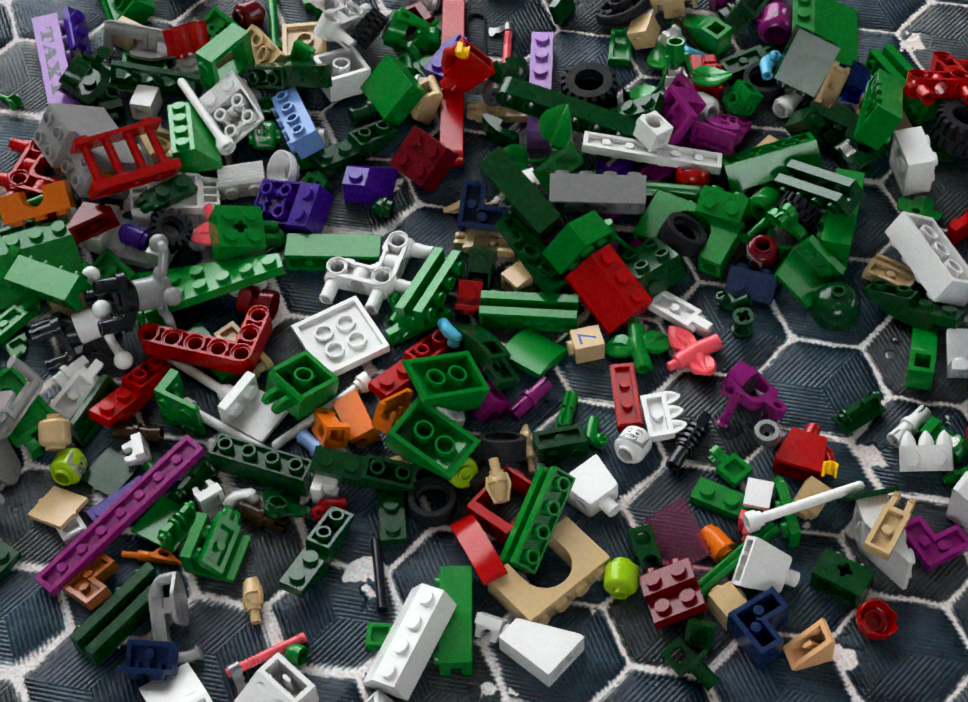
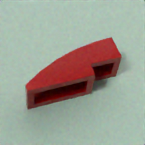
[450,513,508,586]

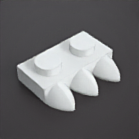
[640,391,687,442]
[899,430,954,472]

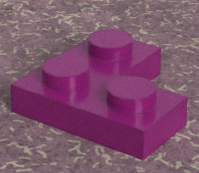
[905,515,968,571]

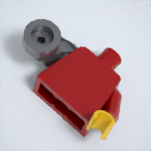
[439,37,500,107]
[754,420,839,482]

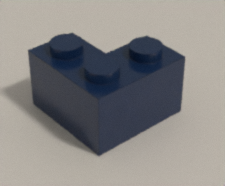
[457,179,509,232]
[727,586,789,670]

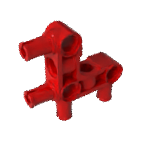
[903,51,968,106]
[0,137,62,224]

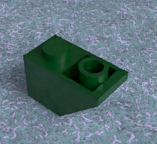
[784,105,840,155]
[466,244,498,290]

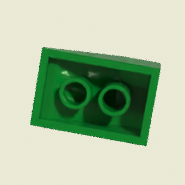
[402,350,490,412]
[384,396,481,481]

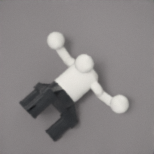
[29,266,133,375]

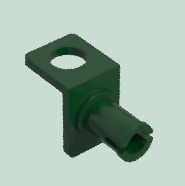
[660,637,720,691]

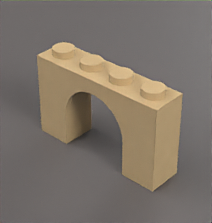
[488,516,610,625]

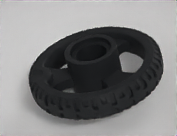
[595,0,650,26]

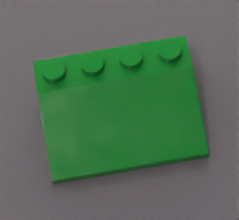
[791,0,857,77]
[0,217,84,313]

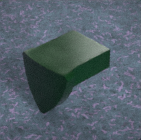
[548,0,576,25]

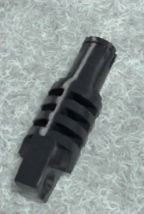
[665,410,712,472]

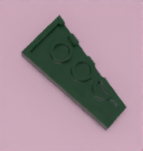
[495,212,570,298]

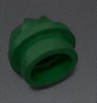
[372,196,395,220]

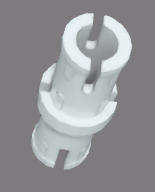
[886,405,932,447]

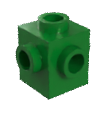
[722,79,764,118]

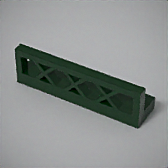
[110,60,202,97]

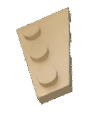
[247,24,287,64]

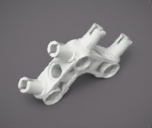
[307,0,372,52]
[319,231,434,315]

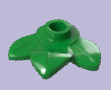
[897,195,943,222]

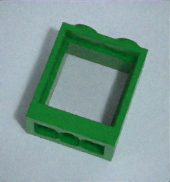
[195,23,255,90]

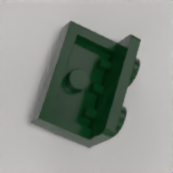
[532,423,589,463]

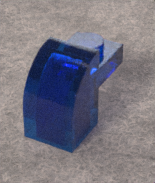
[839,60,871,104]

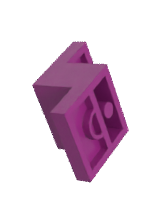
[660,74,706,146]

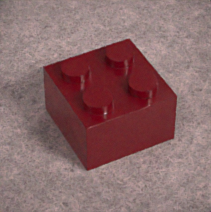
[389,125,459,193]

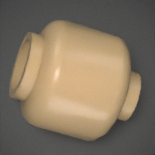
[38,414,72,451]

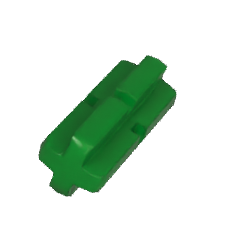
[557,390,578,428]

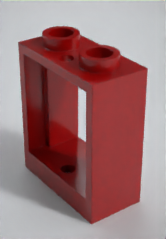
[466,464,532,545]

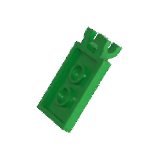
[0,367,56,460]

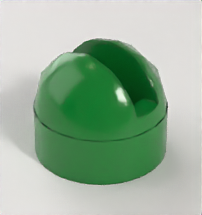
[285,643,309,667]

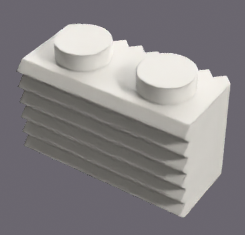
[217,160,266,200]

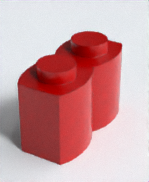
[162,19,210,59]

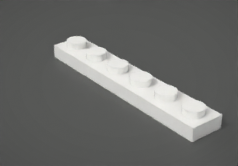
[581,131,722,175]

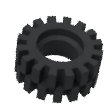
[350,7,389,50]
[775,191,822,232]
[147,208,193,254]

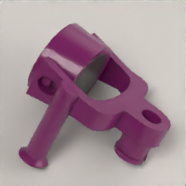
[716,361,787,428]

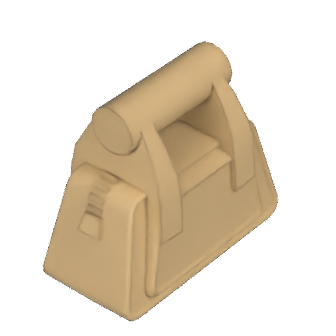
[411,75,443,125]

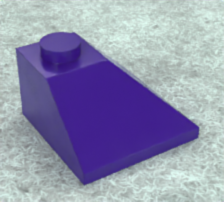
[342,164,399,204]

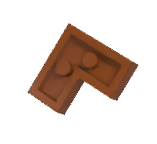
[61,553,119,611]

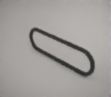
[465,13,487,55]

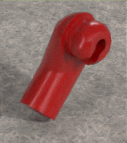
[311,497,347,521]

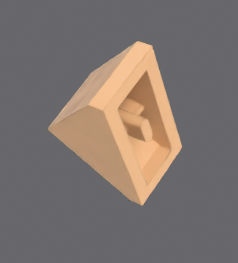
[783,618,836,671]

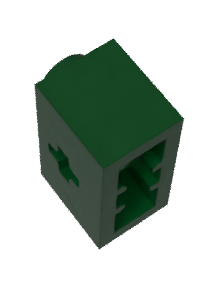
[809,548,875,609]

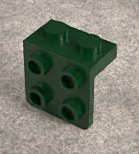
[620,237,687,298]

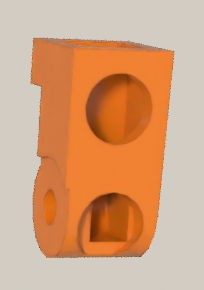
[311,408,351,448]

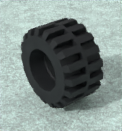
[561,61,617,110]
[929,101,968,158]

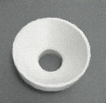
[266,150,300,182]

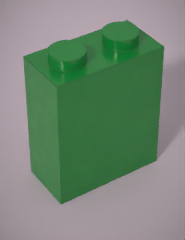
[360,54,426,126]

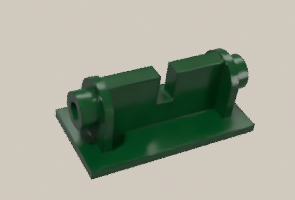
[831,391,887,436]
[168,456,220,505]

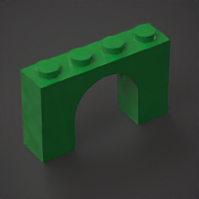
[633,190,745,278]

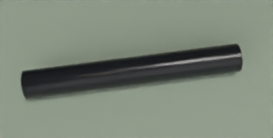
[371,538,388,612]

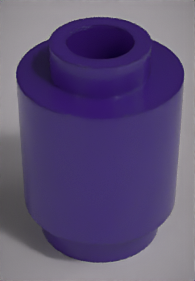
[118,221,149,251]

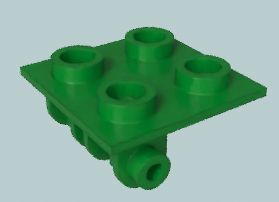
[131,496,197,553]

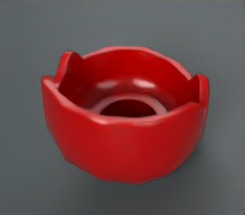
[675,167,710,189]
[856,599,899,640]

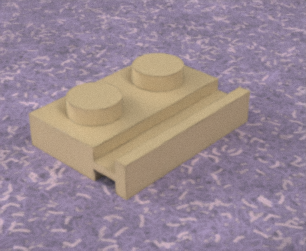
[862,253,916,289]

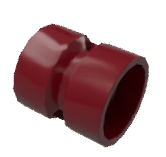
[236,285,280,321]

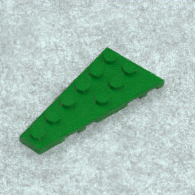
[137,253,286,321]

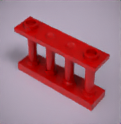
[69,117,182,201]

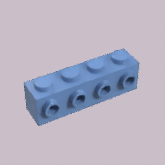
[271,86,326,160]

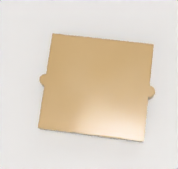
[27,486,89,530]

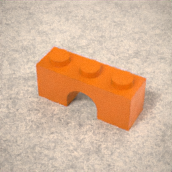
[0,179,77,228]

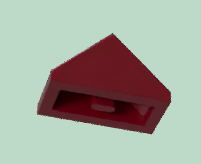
[67,201,120,244]

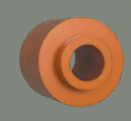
[697,524,736,563]

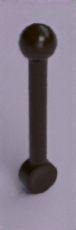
[674,15,703,52]

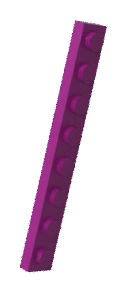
[34,434,206,598]

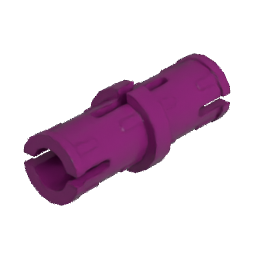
[507,376,553,421]

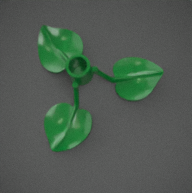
[630,37,733,100]
[503,104,573,195]

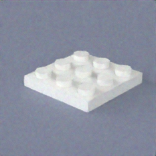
[291,295,390,376]

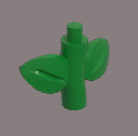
[605,317,670,374]

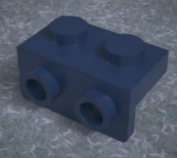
[724,263,779,306]
[117,639,180,681]

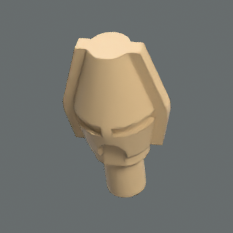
[485,457,512,504]
[242,576,264,625]

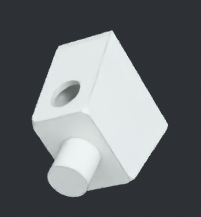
[567,454,621,517]
[731,535,800,593]

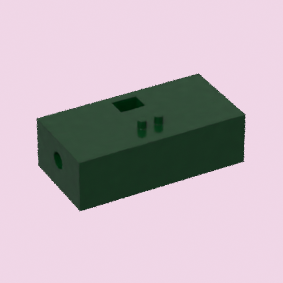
[478,146,563,241]

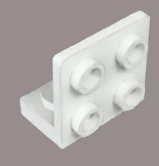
[946,328,968,378]
[217,371,288,444]

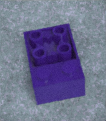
[253,179,334,234]

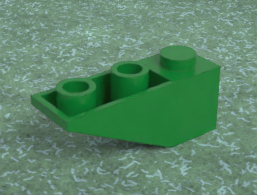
[667,13,732,58]
[905,327,938,391]

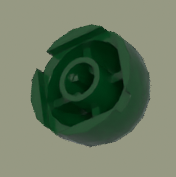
[488,56,530,84]
[811,281,861,331]

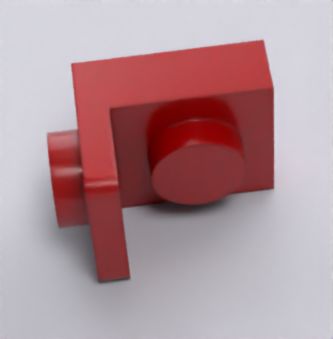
[454,279,484,315]

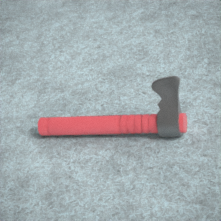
[488,22,515,63]
[225,632,307,695]

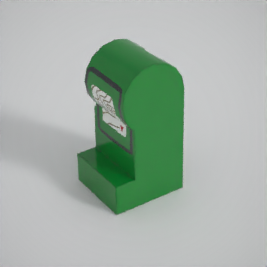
[916,416,968,465]

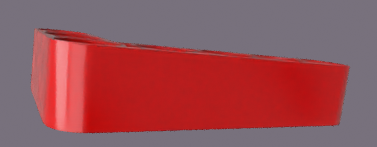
[138,305,272,375]

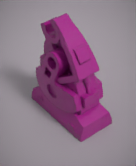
[690,114,752,157]

